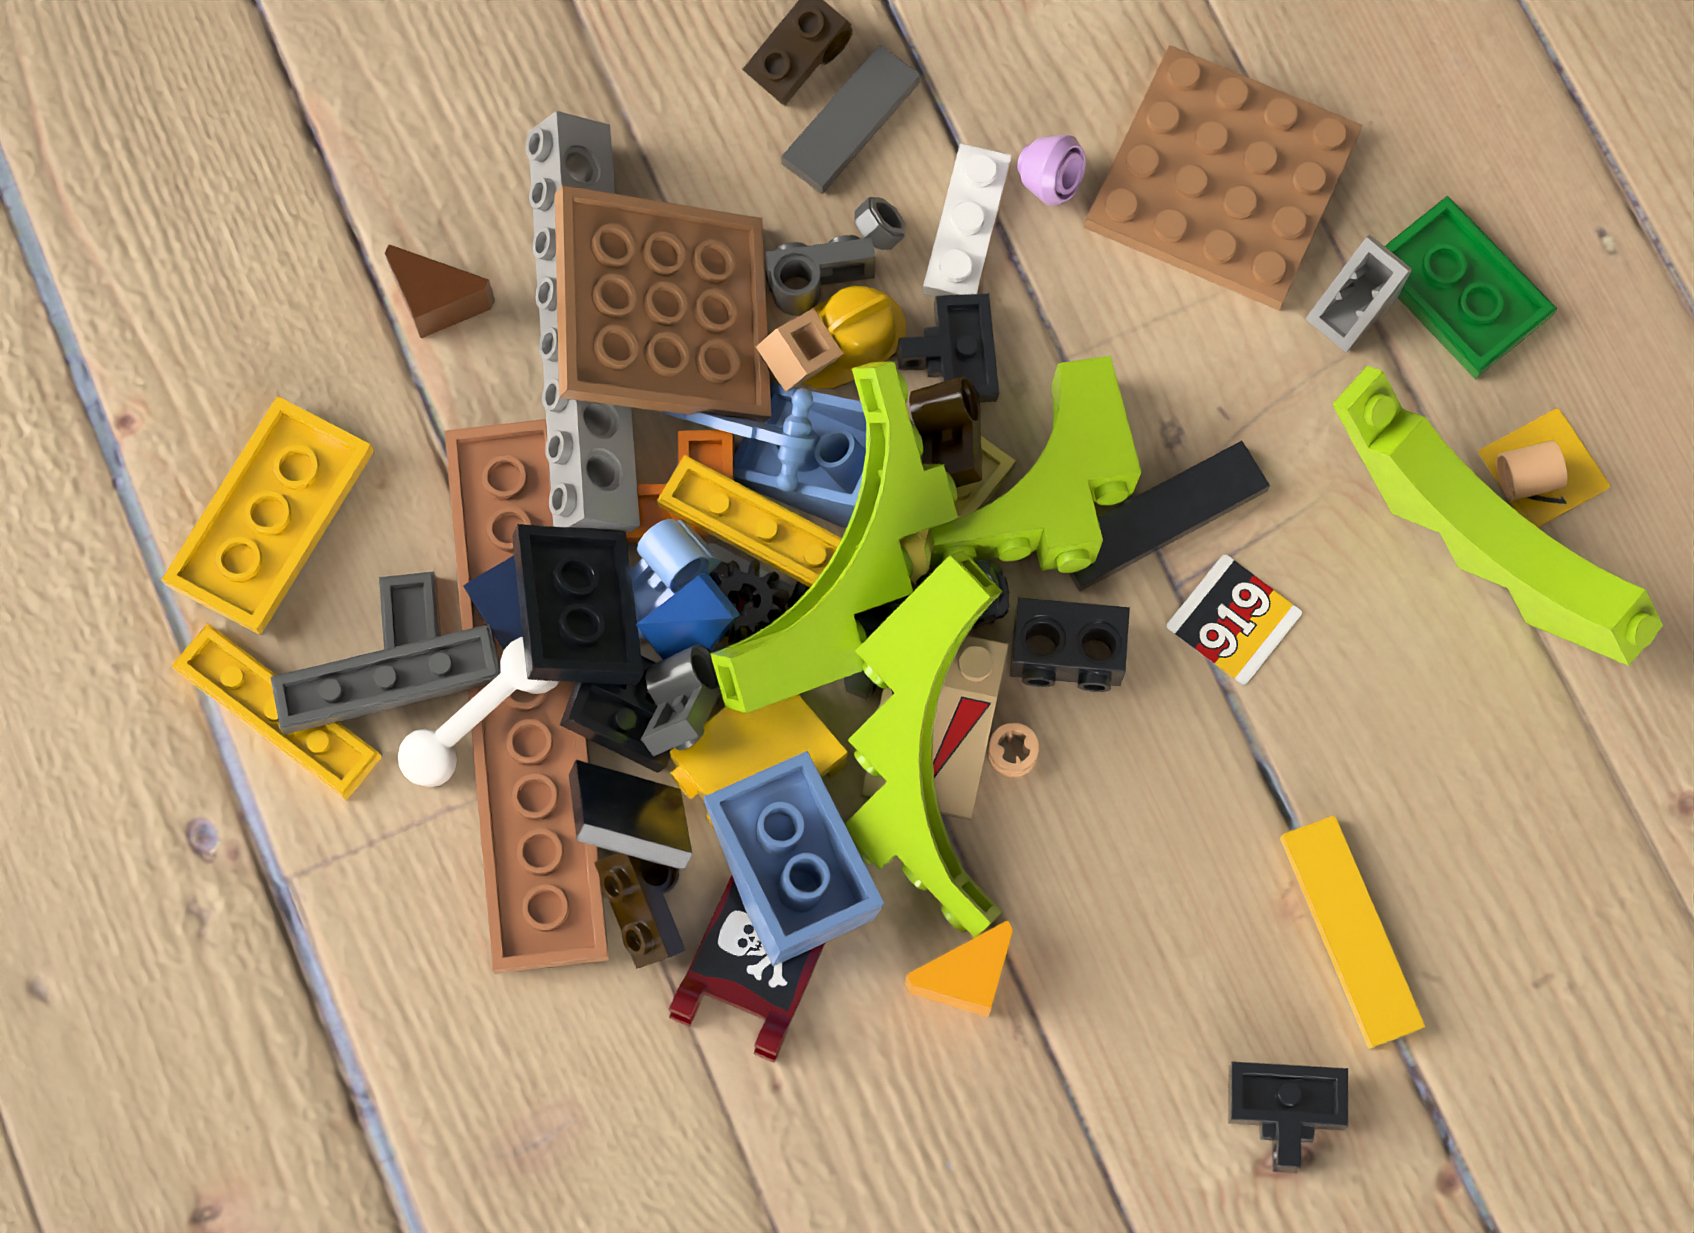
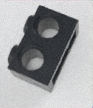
[1010,597,1130,692]

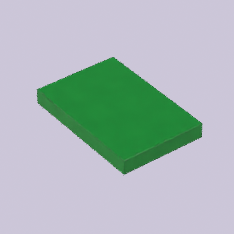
[1385,195,1557,380]

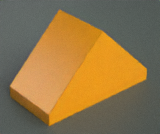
[905,920,1013,1017]

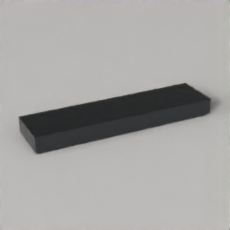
[1069,440,1270,592]

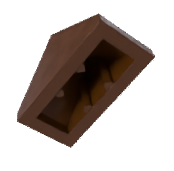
[385,244,495,338]

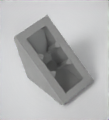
[1305,235,1412,352]

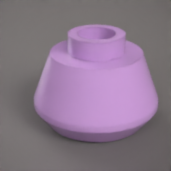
[1017,134,1086,206]

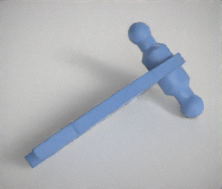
[662,389,815,492]

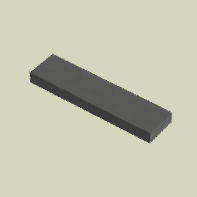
[271,624,501,734]

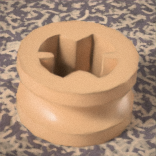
[988,723,1039,778]

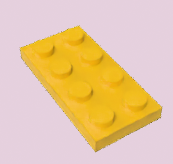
[162,396,374,636]

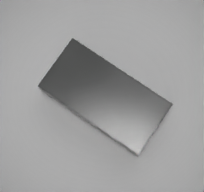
[379,571,441,649]

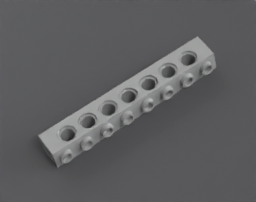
[526,111,640,532]

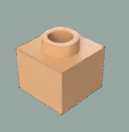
[756,309,843,392]

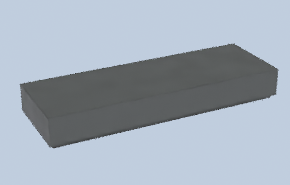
[781,45,921,194]

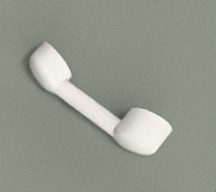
[398,637,560,787]

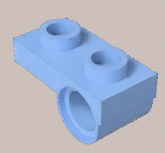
[630,519,722,640]

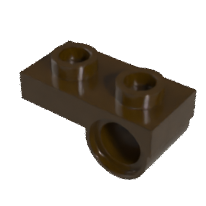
[742,0,853,106]
[909,376,982,488]
[594,852,686,969]

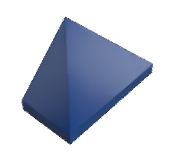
[636,572,741,660]

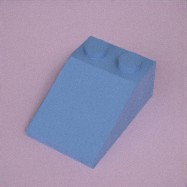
[734,382,922,528]
[703,751,884,967]

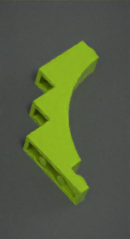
[1332,365,1663,666]

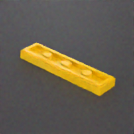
[657,455,842,587]
[171,623,382,801]
[1280,815,1425,1049]

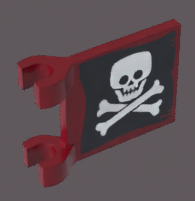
[669,875,826,1063]

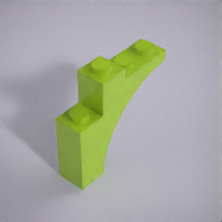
[924,356,1141,573]

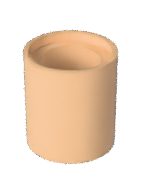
[1496,441,1567,501]

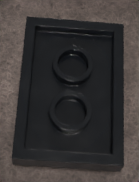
[512,524,644,685]

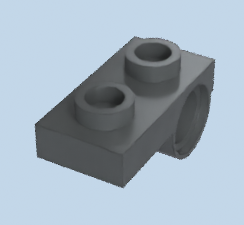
[765,235,876,316]
[641,644,721,756]

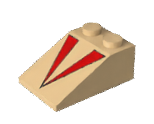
[861,635,1009,821]

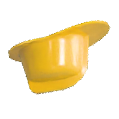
[803,286,906,389]

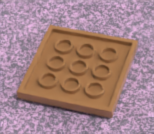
[1084,45,1363,311]
[555,185,771,423]

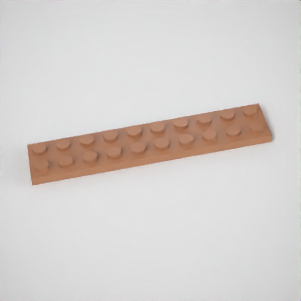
[445,419,609,974]

